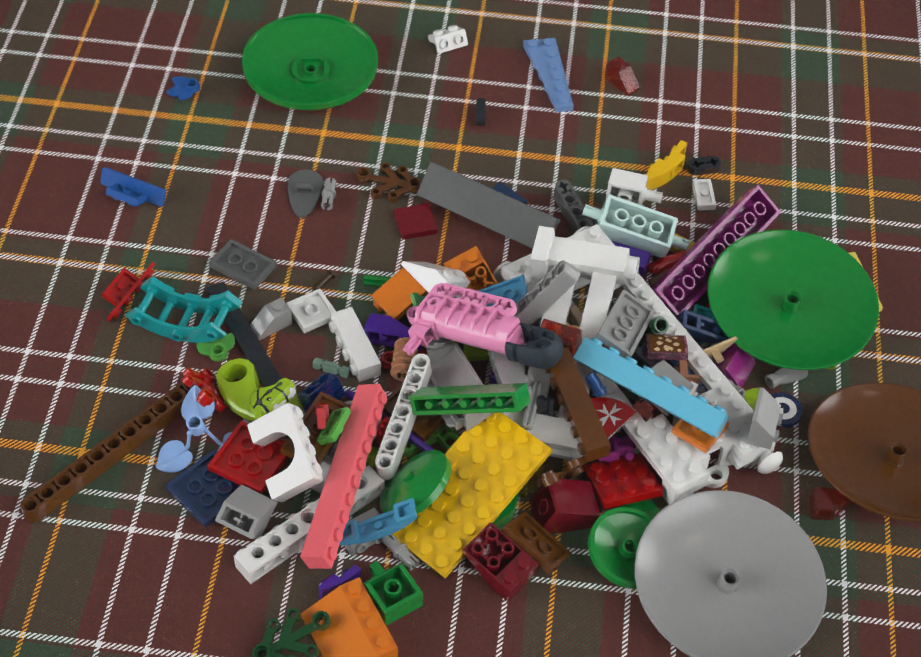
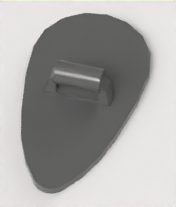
[288,169,323,218]

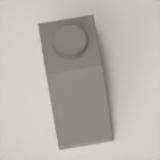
[250,298,292,340]

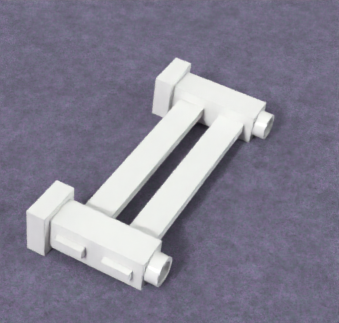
[501,226,640,460]

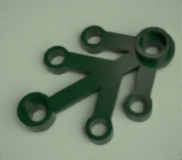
[252,608,331,657]

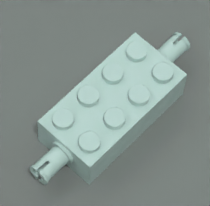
[582,194,690,258]

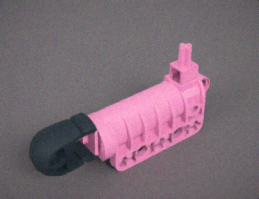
[403,283,563,369]

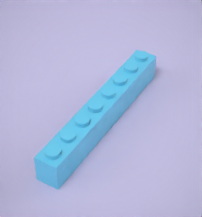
[573,337,729,439]

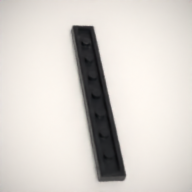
[206,281,282,387]

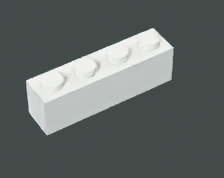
[329,307,381,382]

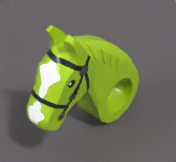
[216,358,296,421]

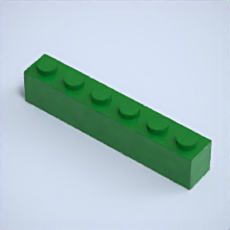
[409,383,531,415]

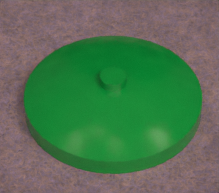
[380,450,452,514]
[588,507,653,589]

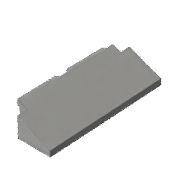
[427,343,493,431]

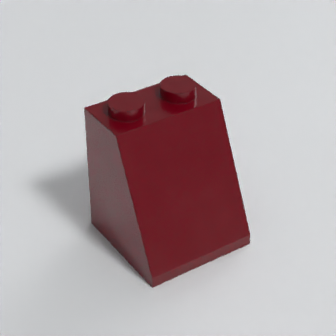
[529,479,601,534]

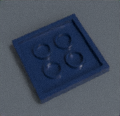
[165,450,240,528]

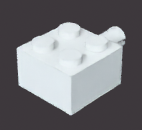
[606,168,663,206]

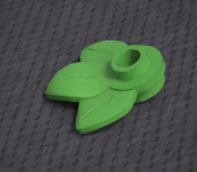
[197,333,235,362]

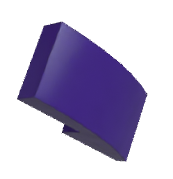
[319,564,361,599]

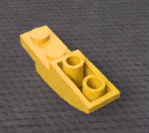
[643,140,687,190]

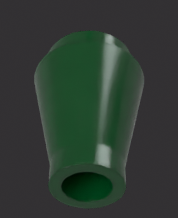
[645,316,668,335]

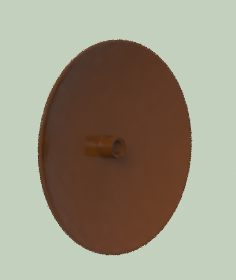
[808,382,921,522]

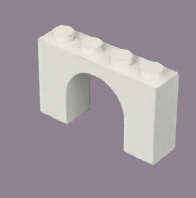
[247,403,323,502]

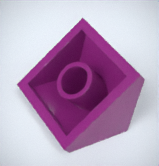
[712,344,756,388]

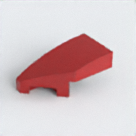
[315,402,329,429]

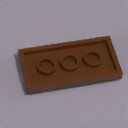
[281,392,351,465]

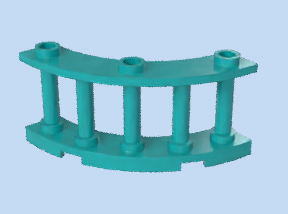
[125,276,242,343]

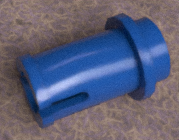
[584,371,607,398]

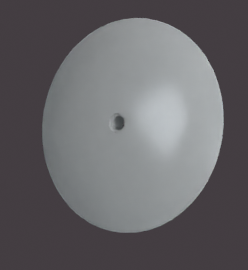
[635,490,827,657]

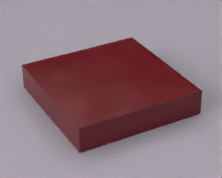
[393,203,438,240]

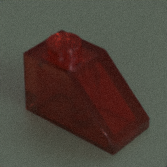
[605,56,640,96]

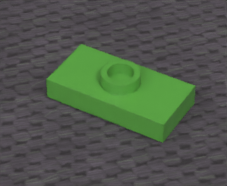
[317,407,351,445]

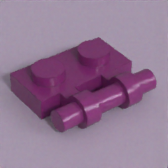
[599,435,635,462]

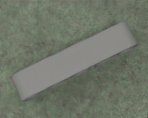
[514,260,581,326]

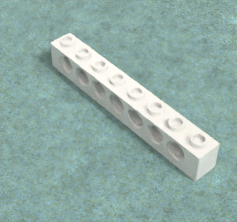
[234,465,385,584]

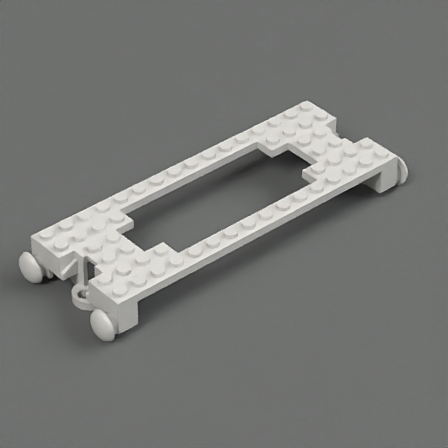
[493,224,783,504]

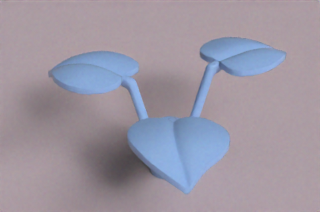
[156,385,232,473]

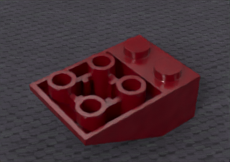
[462,522,539,602]

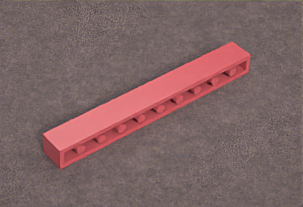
[300,384,387,569]

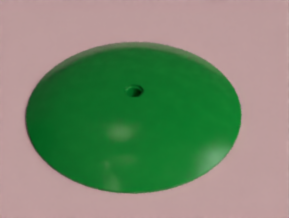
[708,230,879,370]

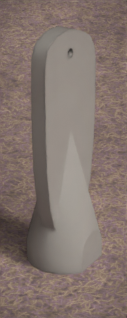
[765,368,808,389]

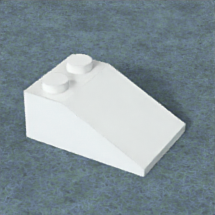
[401,261,470,298]

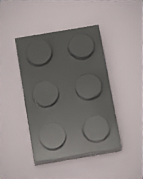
[209,239,277,290]

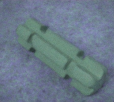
[313,358,350,378]

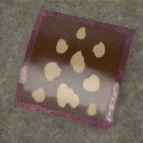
[646,334,688,361]

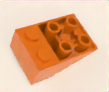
[443,246,498,291]

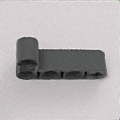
[554,180,598,233]

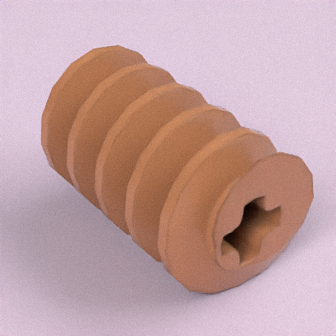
[390,337,419,382]

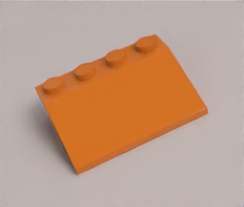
[301,577,398,657]

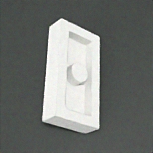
[692,179,716,210]

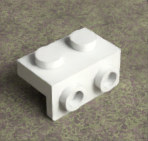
[428,25,468,54]

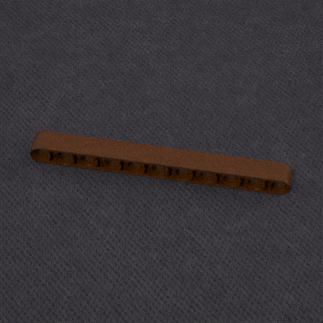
[20,377,202,523]

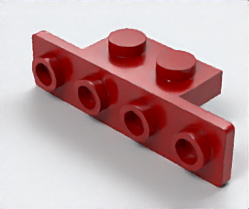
[101,262,155,322]

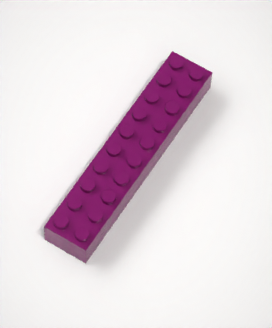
[651,185,781,317]

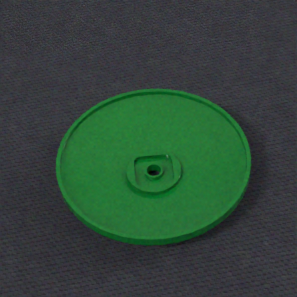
[242,13,378,110]

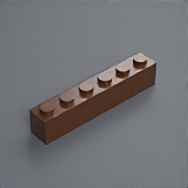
[544,347,610,463]

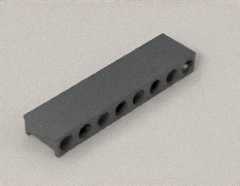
[417,162,561,248]

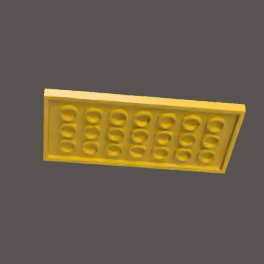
[393,413,553,579]

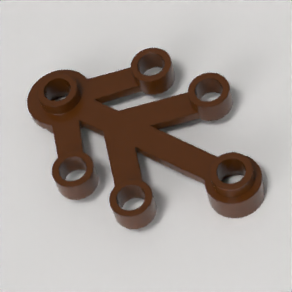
[356,162,422,203]
[533,456,588,488]

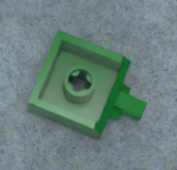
[363,561,423,626]

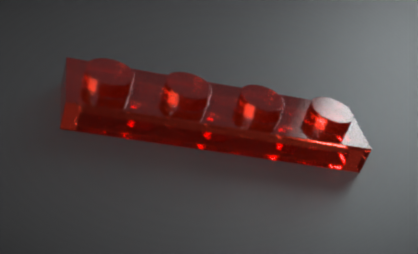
[632,400,661,420]

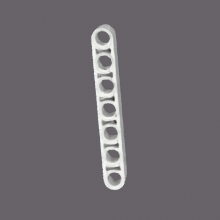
[375,354,432,480]

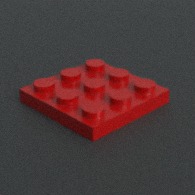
[208,420,288,494]
[583,453,663,510]

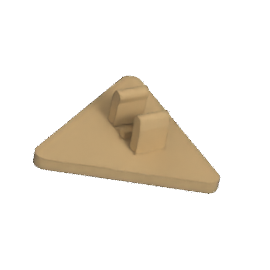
[703,336,737,364]

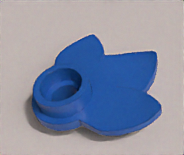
[166,76,200,100]

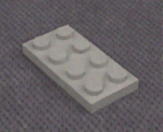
[595,289,655,359]

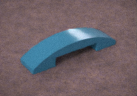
[339,498,417,545]

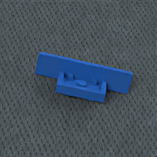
[100,167,166,207]

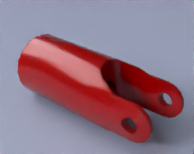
[647,250,687,274]

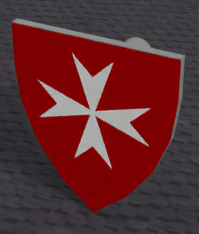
[591,397,636,439]

